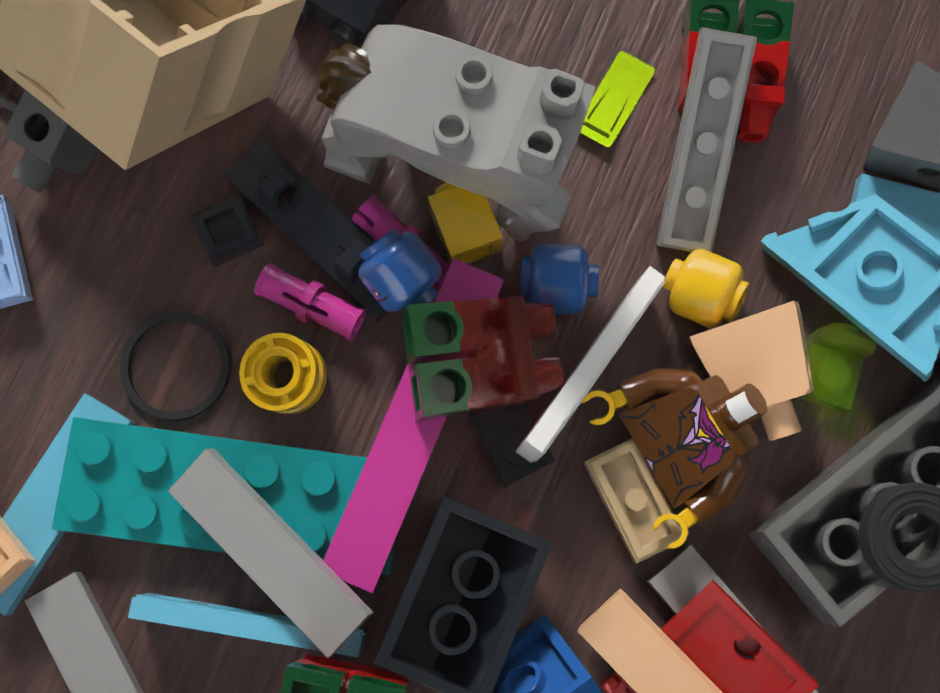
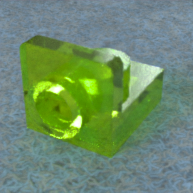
[796,323,877,413]

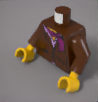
[582,368,767,549]

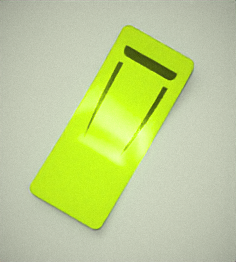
[580,51,655,147]

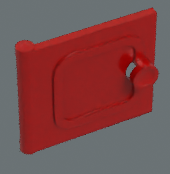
[600,579,819,693]

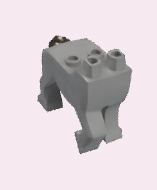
[316,25,596,242]

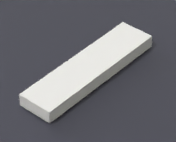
[515,266,665,463]

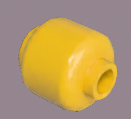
[663,249,750,329]

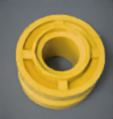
[239,333,327,414]

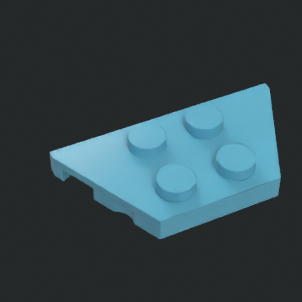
[760,194,940,382]

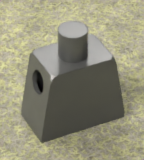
[863,61,940,189]
[5,90,100,193]

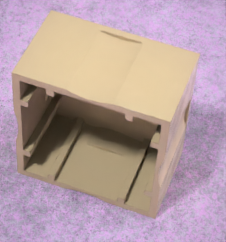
[0,0,306,170]

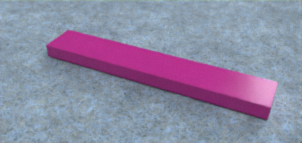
[323,258,504,593]

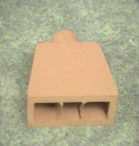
[690,301,814,441]

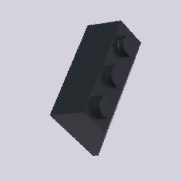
[374,496,553,693]

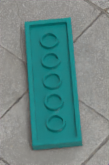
[51,417,395,575]

